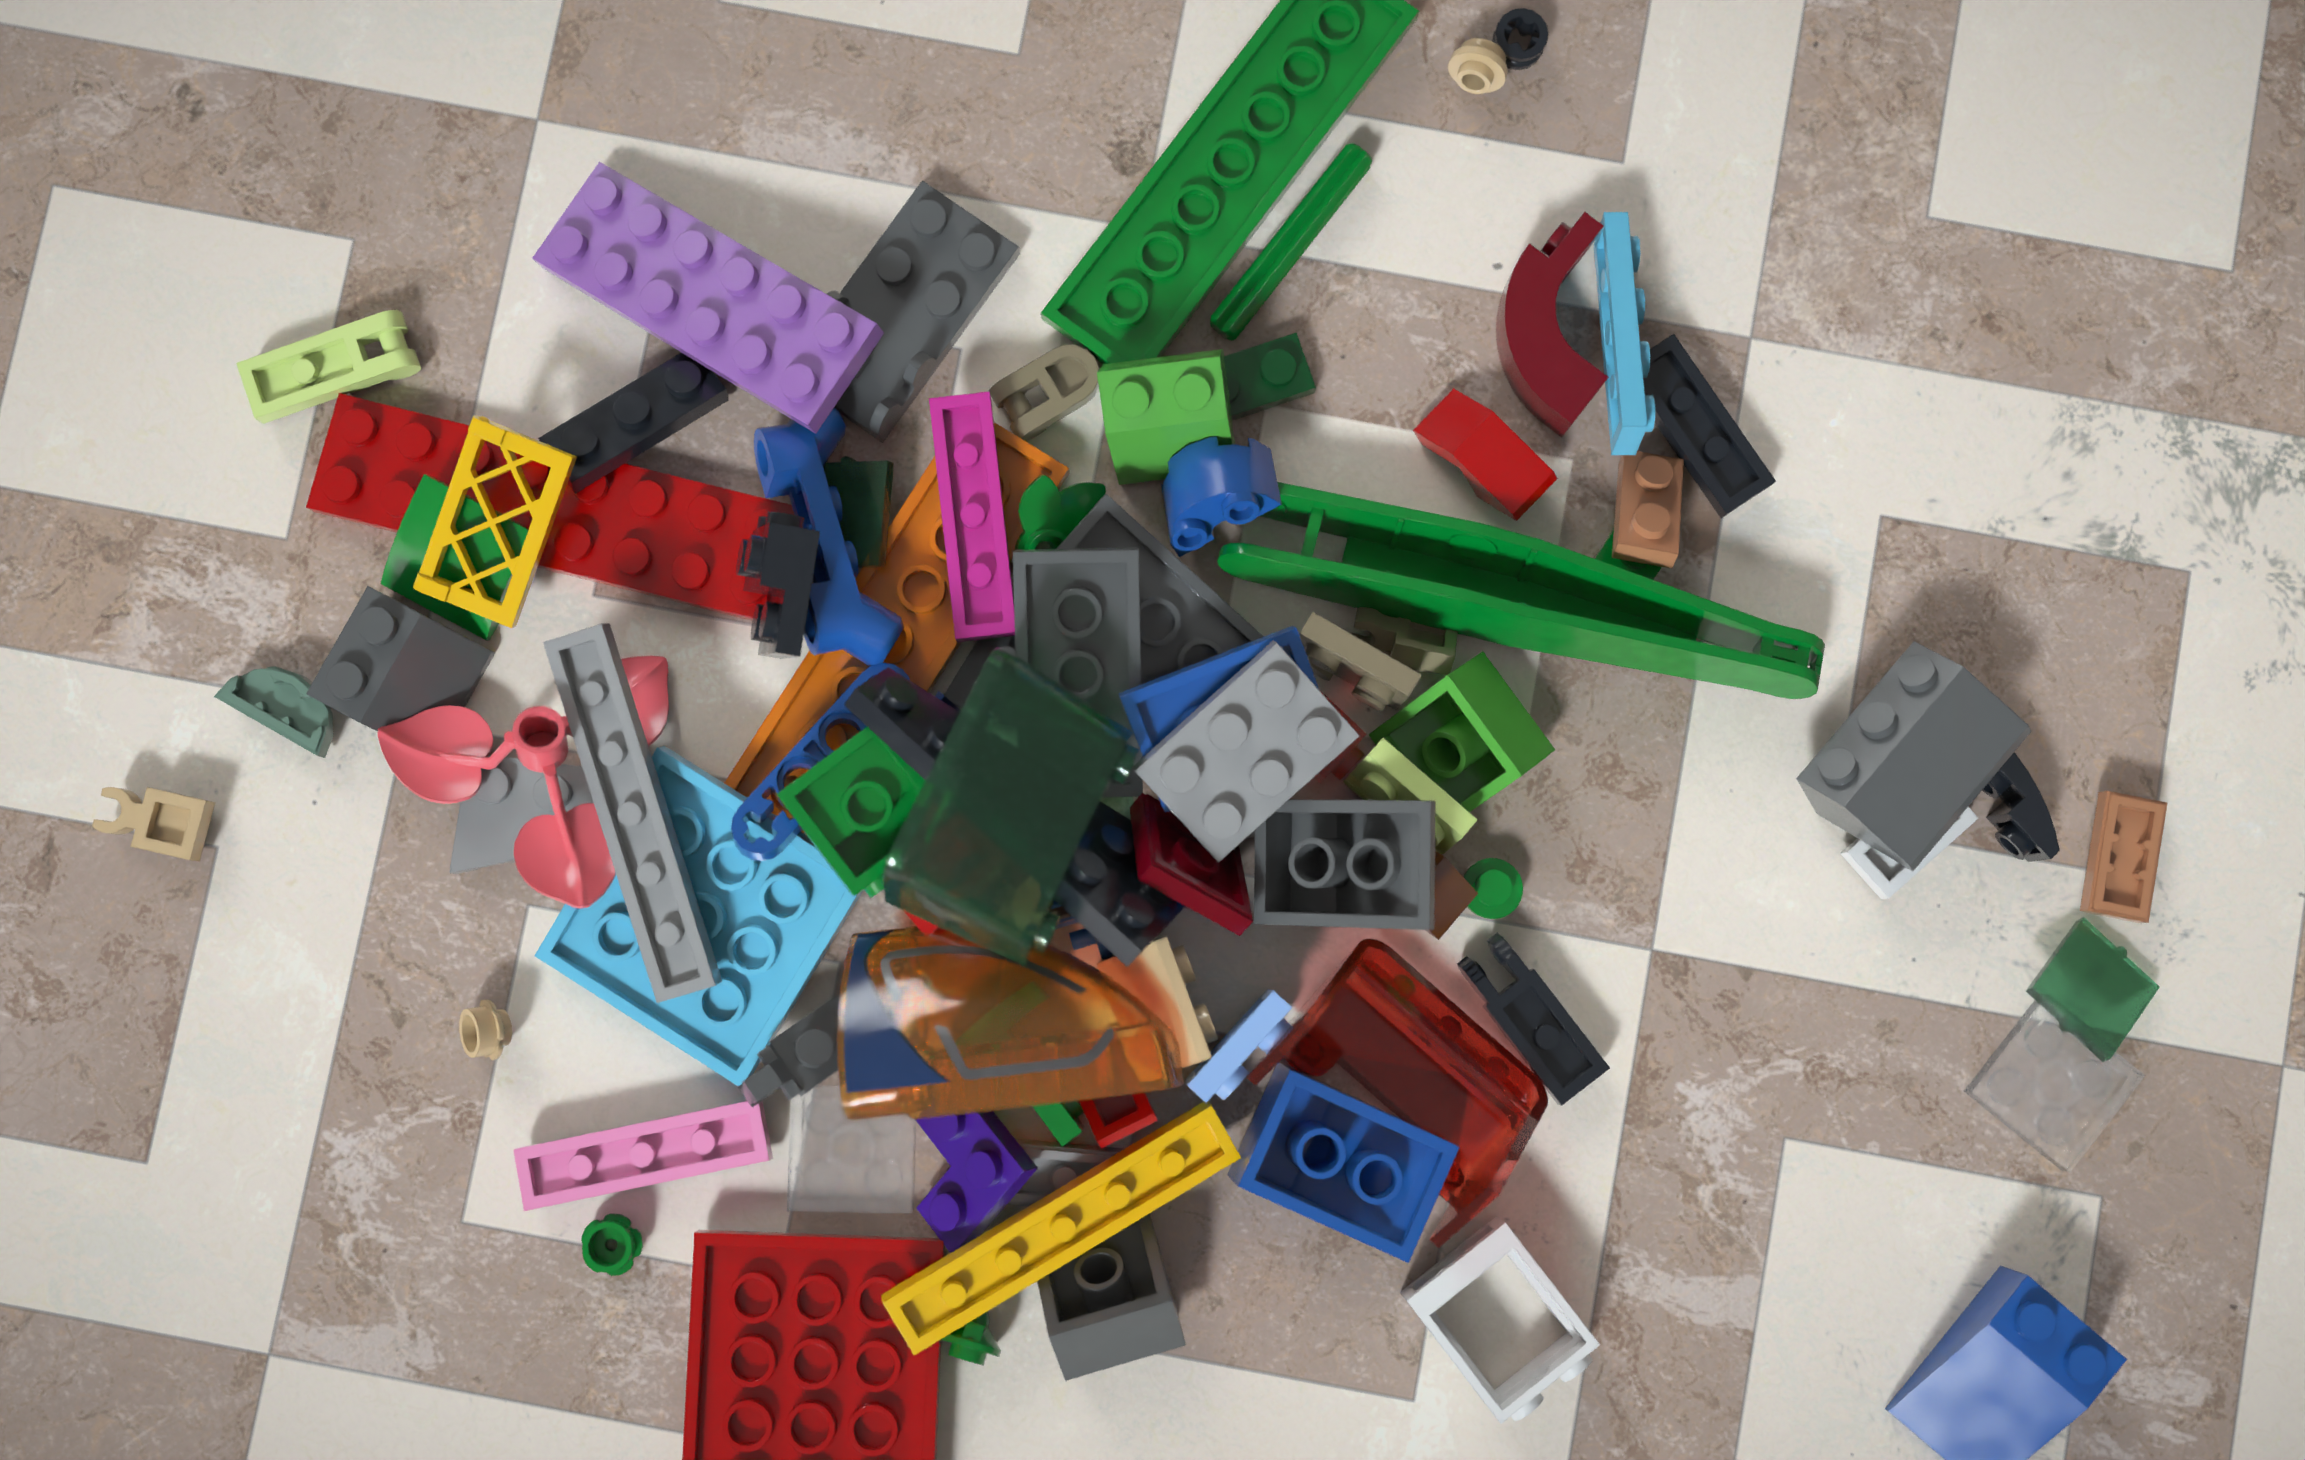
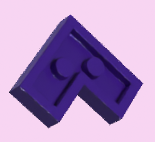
[915,1076,1038,1253]

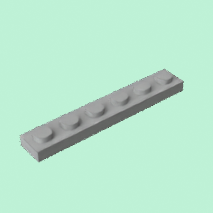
[543,623,722,1003]

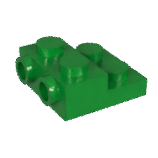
[776,727,956,898]

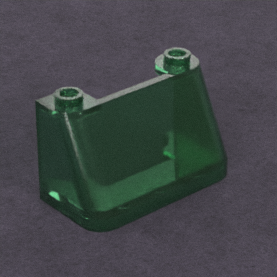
[883,648,1139,966]

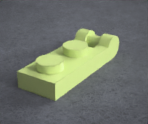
[236,310,421,424]

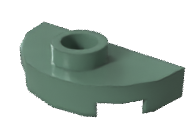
[214,666,333,758]

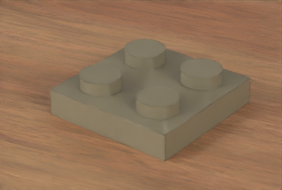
[1299,612,1422,712]

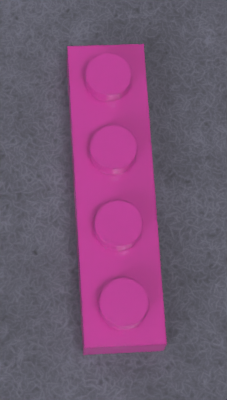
[929,391,1015,643]

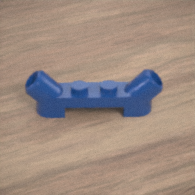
[754,408,904,666]

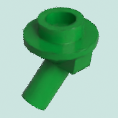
[941,1311,1001,1366]

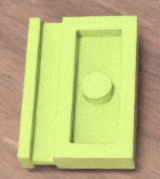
[1343,738,1477,854]

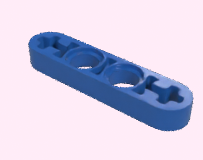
[731,663,910,861]

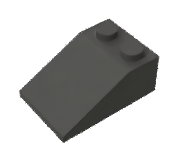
[1254,800,1436,930]

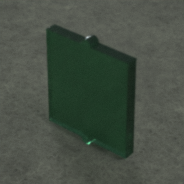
[823,456,894,568]
[2026,917,2160,1062]

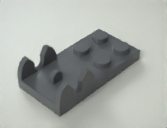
[827,180,1020,443]
[1056,494,1264,684]
[1013,548,1143,798]

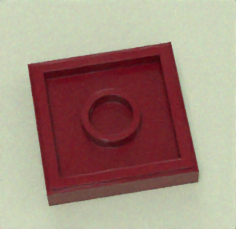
[1129,793,1253,936]

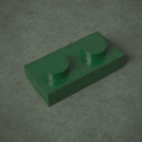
[1224,332,1316,421]

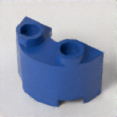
[1161,437,1282,557]

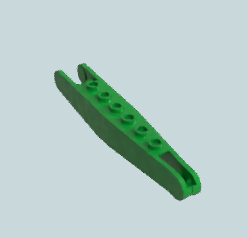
[1217,482,1825,699]

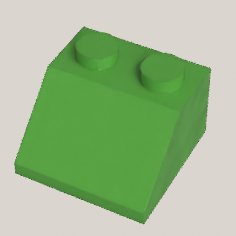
[1097,349,1235,485]
[1368,651,1555,812]

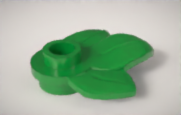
[1015,475,1106,550]

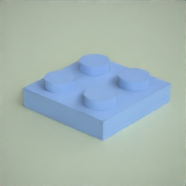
[1185,989,1293,1103]

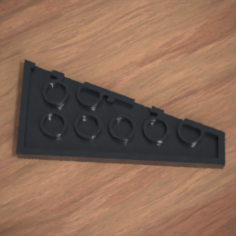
[844,667,1186,967]

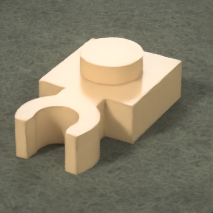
[92,787,216,861]

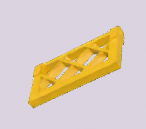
[413,415,577,628]

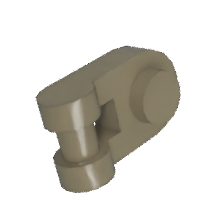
[988,345,1099,442]

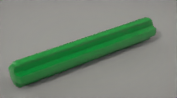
[1210,143,1372,341]

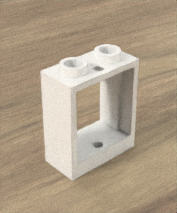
[1400,1216,1600,1424]

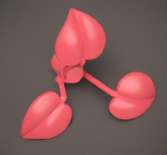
[377,656,669,909]

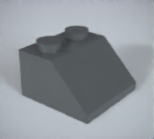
[306,586,495,731]
[1037,1213,1186,1381]

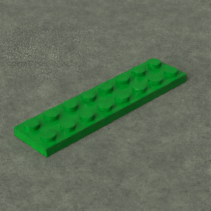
[1041,0,1419,364]

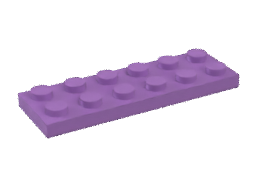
[532,162,884,434]

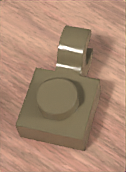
[1350,607,1458,675]

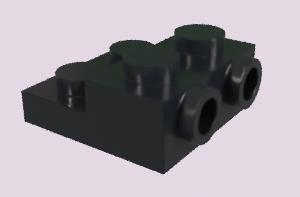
[736,512,820,659]

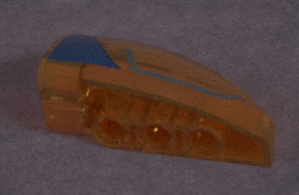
[838,924,1184,1121]

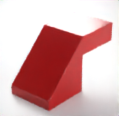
[1413,388,1558,521]

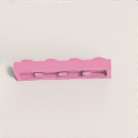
[513,1101,773,1211]

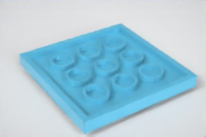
[535,746,864,1086]

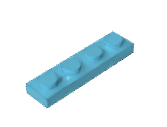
[1593,212,1655,455]

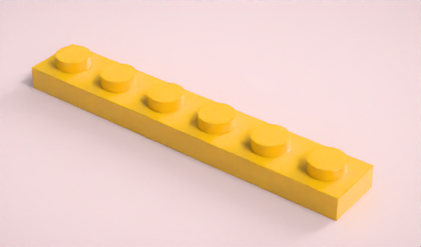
[881,1101,1241,1355]

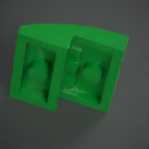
[380,474,529,641]

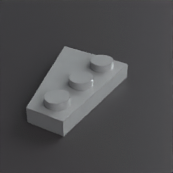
[449,755,594,874]

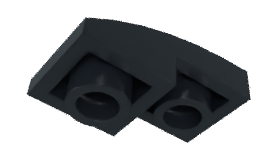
[1982,752,2060,862]

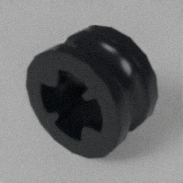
[1492,8,1549,70]

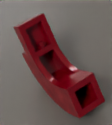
[1496,212,1608,438]

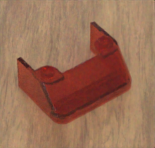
[1246,938,1548,1248]

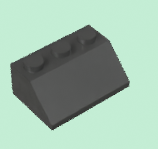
[1796,641,2032,871]

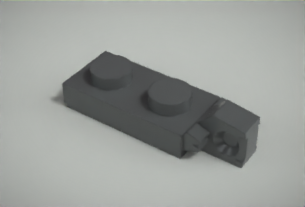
[738,973,905,1108]

